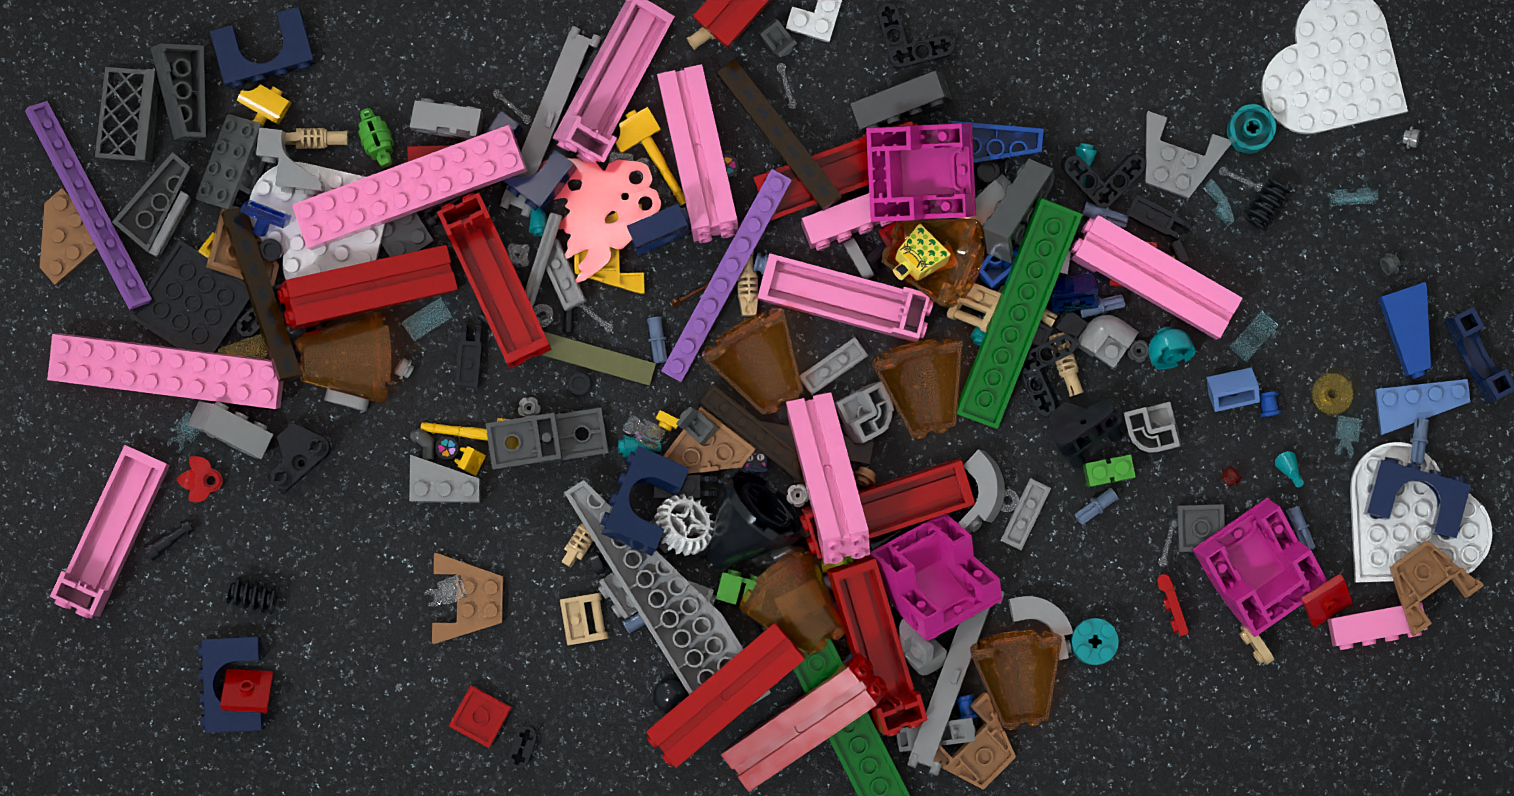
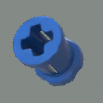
[1259,391,1281,417]
[956,694,979,719]

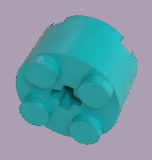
[1227,104,1276,154]
[1070,618,1119,665]

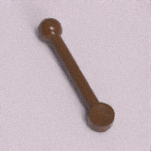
[671,280,711,307]

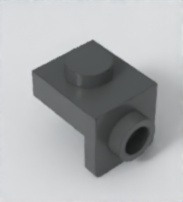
[758,18,797,57]
[676,407,718,446]

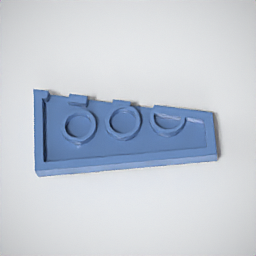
[1375,379,1470,435]

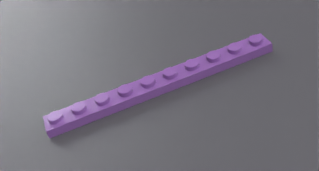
[25,101,152,310]
[661,169,792,382]

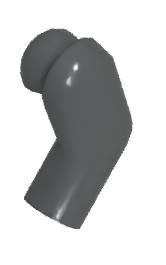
[410,428,434,460]
[772,545,807,563]

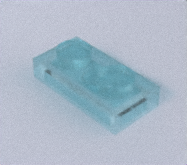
[1328,188,1379,206]
[401,298,453,342]

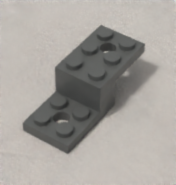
[485,408,609,470]

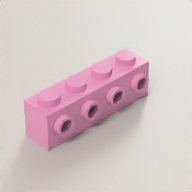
[1328,602,1427,650]

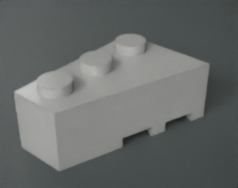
[410,98,484,140]
[187,401,273,459]
[409,455,481,503]

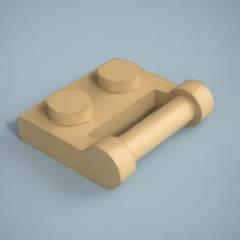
[947,279,1001,333]
[560,593,609,645]

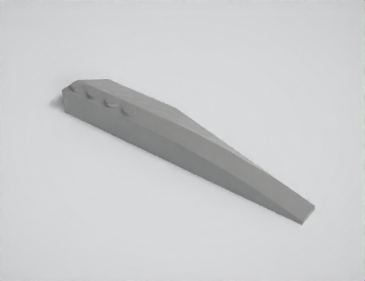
[564,480,770,705]

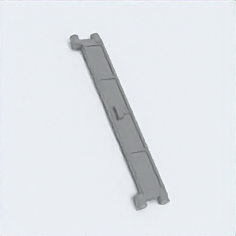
[500,26,602,218]
[907,591,1005,776]

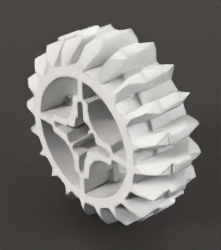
[654,494,715,556]

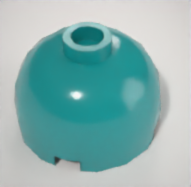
[1148,327,1196,370]

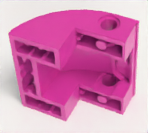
[866,123,976,222]
[1193,498,1327,637]
[870,514,1003,641]

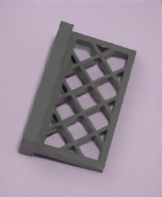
[95,67,161,164]

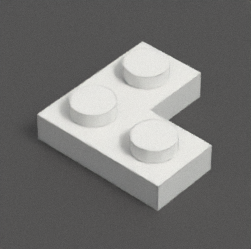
[786,0,842,43]

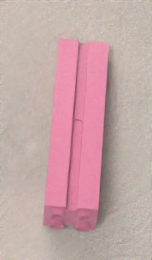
[553,0,675,164]
[657,64,738,243]
[1070,215,1243,340]
[757,253,934,343]
[786,392,870,564]
[50,445,170,619]

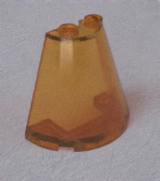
[881,219,985,308]
[702,308,803,415]
[295,311,391,403]
[872,338,962,439]
[739,551,846,655]
[970,630,1062,730]

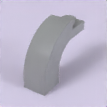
[945,174,1011,247]
[958,449,1005,533]
[1008,596,1073,660]
[897,718,976,752]

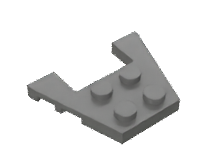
[1145,111,1231,199]

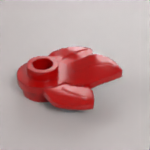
[177,456,223,502]

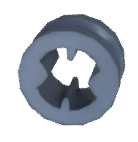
[753,252,769,275]

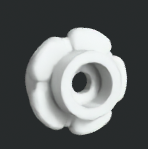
[787,484,809,507]

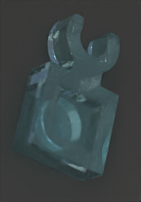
[167,411,202,454]
[1334,415,1362,458]

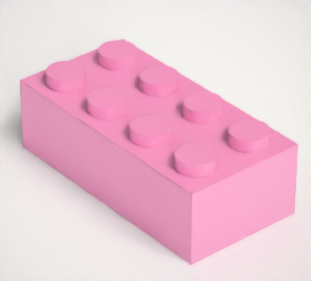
[801,193,894,251]

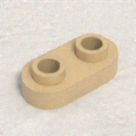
[1239,625,1274,665]

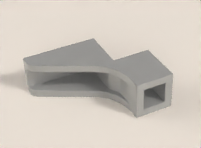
[256,128,325,196]

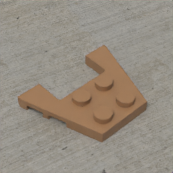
[1389,540,1484,636]
[432,553,503,644]
[934,692,1016,790]

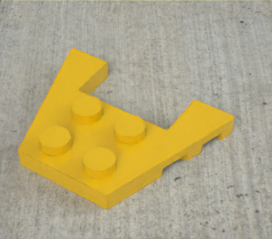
[574,204,645,294]

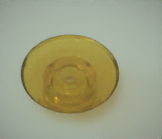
[1312,373,1353,415]

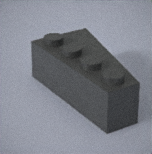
[151,43,206,141]
[850,71,953,131]
[112,152,191,253]
[983,159,1055,263]

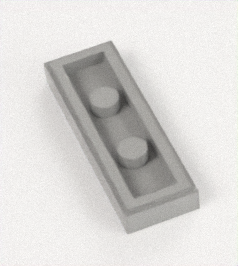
[148,191,191,258]
[537,239,587,311]
[799,337,868,395]
[1000,478,1051,551]

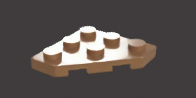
[40,188,98,285]
[206,206,279,288]
[663,406,756,474]

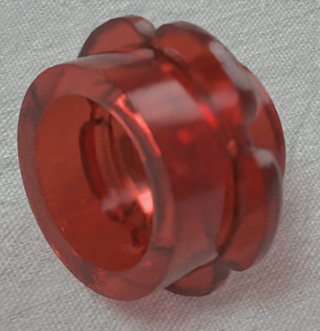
[1221,465,1242,487]

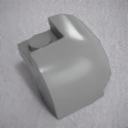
[1078,315,1139,369]
[834,381,894,444]
[1124,402,1181,453]
[898,618,947,676]

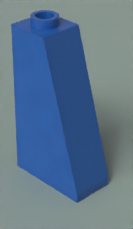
[1378,282,1431,379]

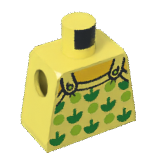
[893,224,951,281]

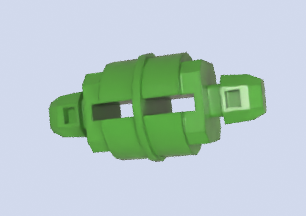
[358,108,394,168]

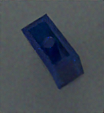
[1049,273,1098,313]

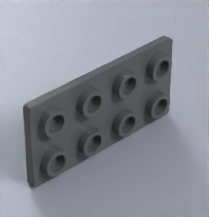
[195,114,266,210]

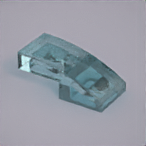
[1203,179,1234,227]
[1229,310,1279,362]

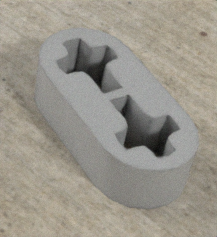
[843,238,874,279]
[324,389,369,411]

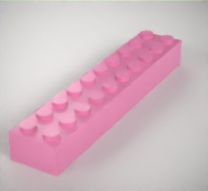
[292,125,527,250]
[47,333,284,409]

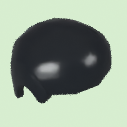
[653,676,689,714]

